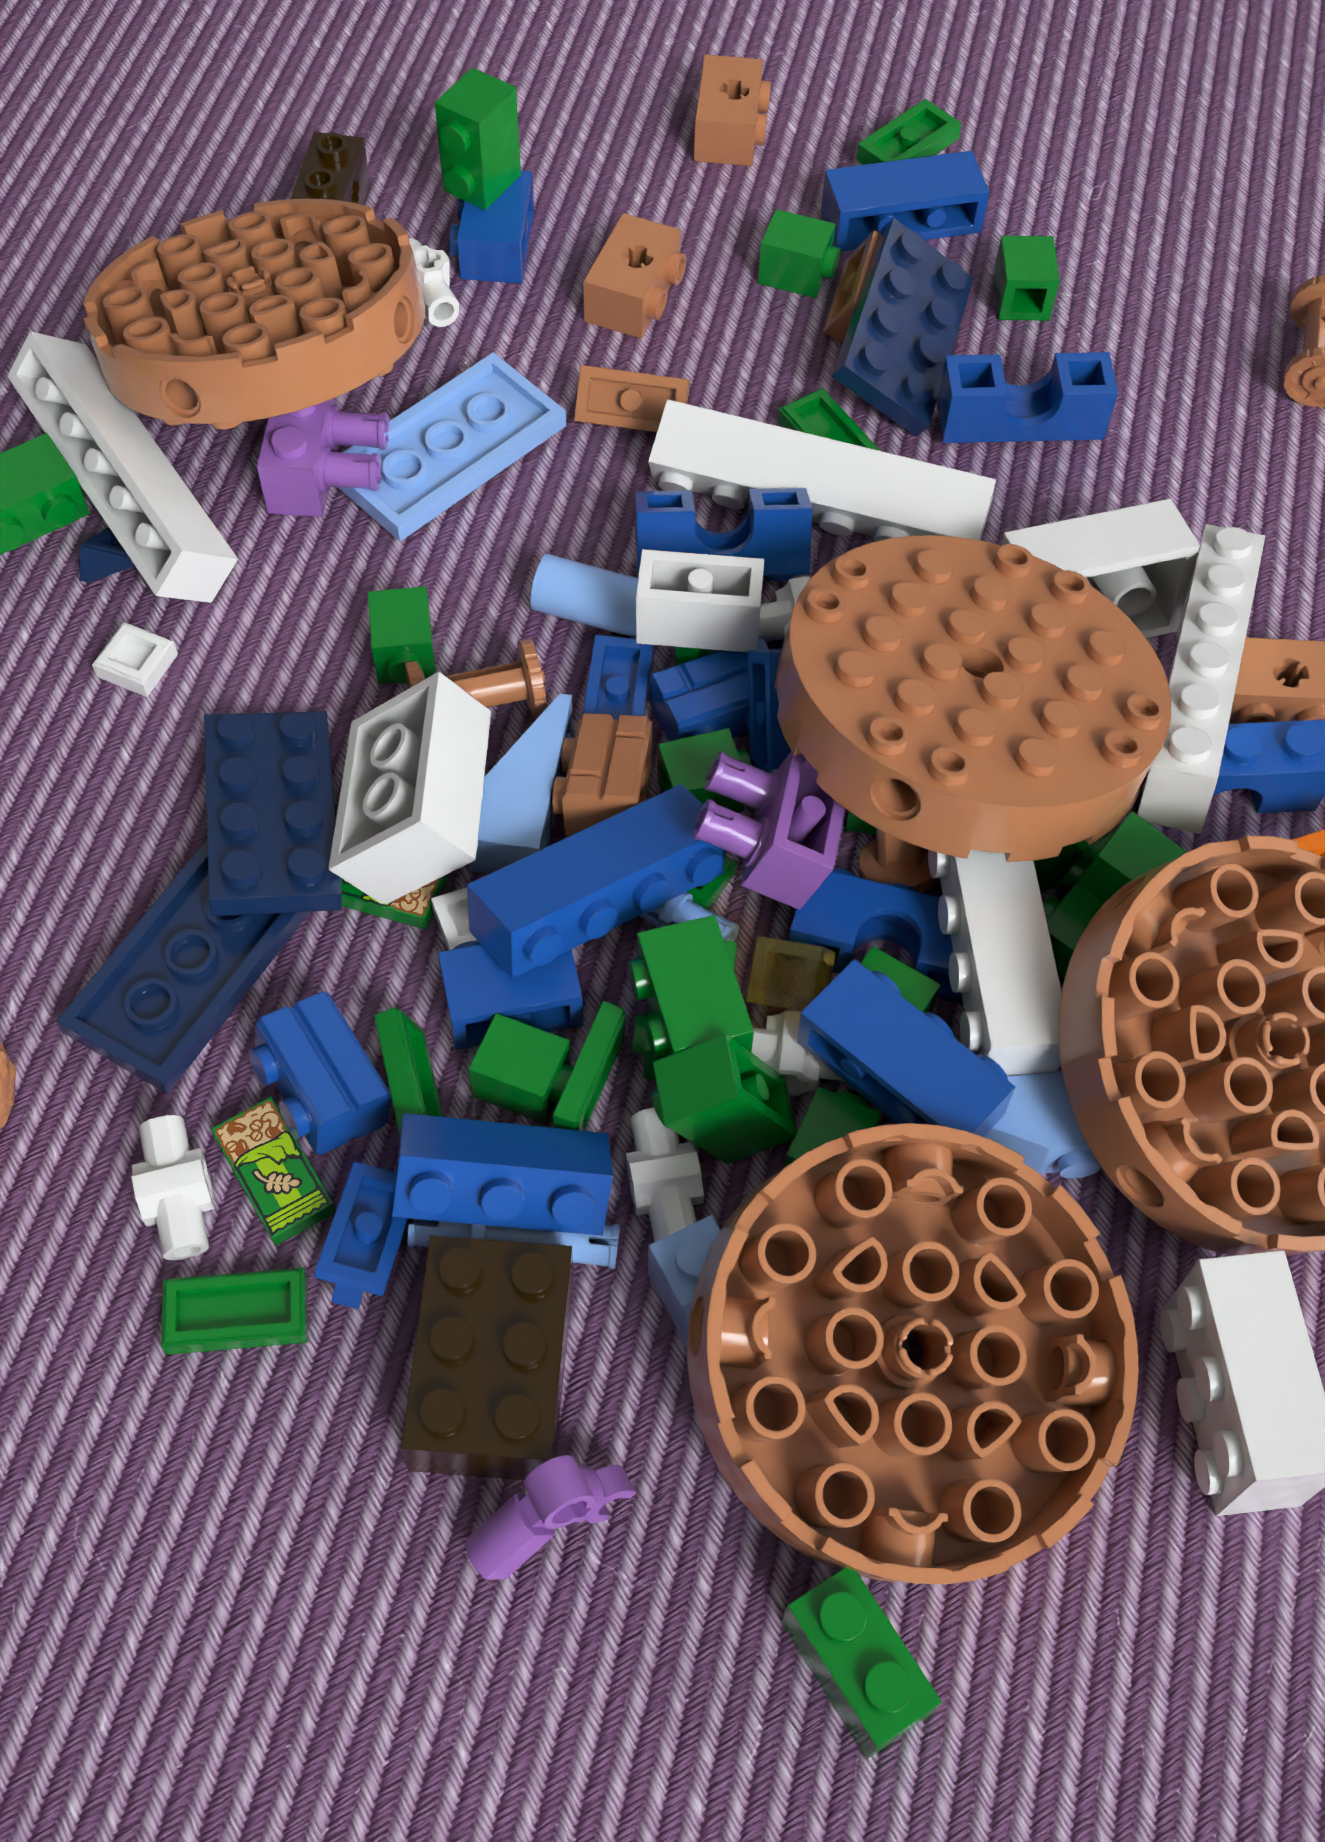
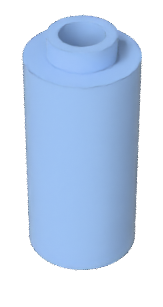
[530,554,638,638]

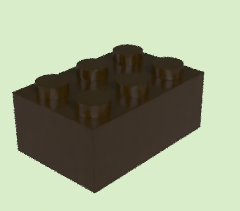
[401,1235,574,1480]

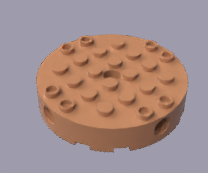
[83,199,425,429]
[774,535,1171,862]
[1058,835,1325,1256]
[687,1123,1139,1584]

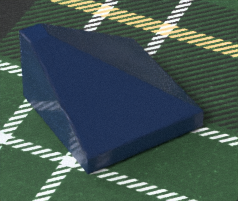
[79,527,135,583]

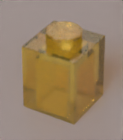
[746,936,836,1012]

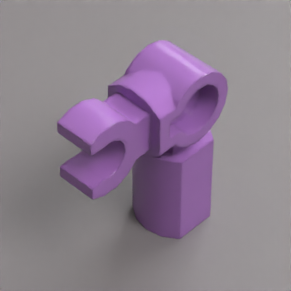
[466,1455,636,1580]

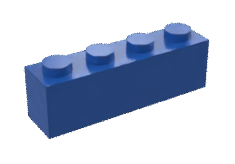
[467,784,726,979]

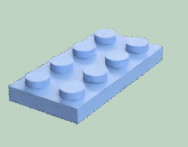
[338,352,566,542]

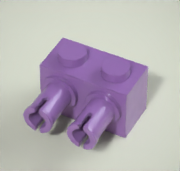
[257,398,390,517]
[692,751,845,910]

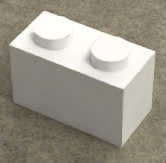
[636,549,764,652]

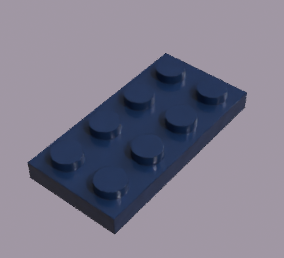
[831,218,974,437]
[204,711,342,916]
[56,840,310,1094]

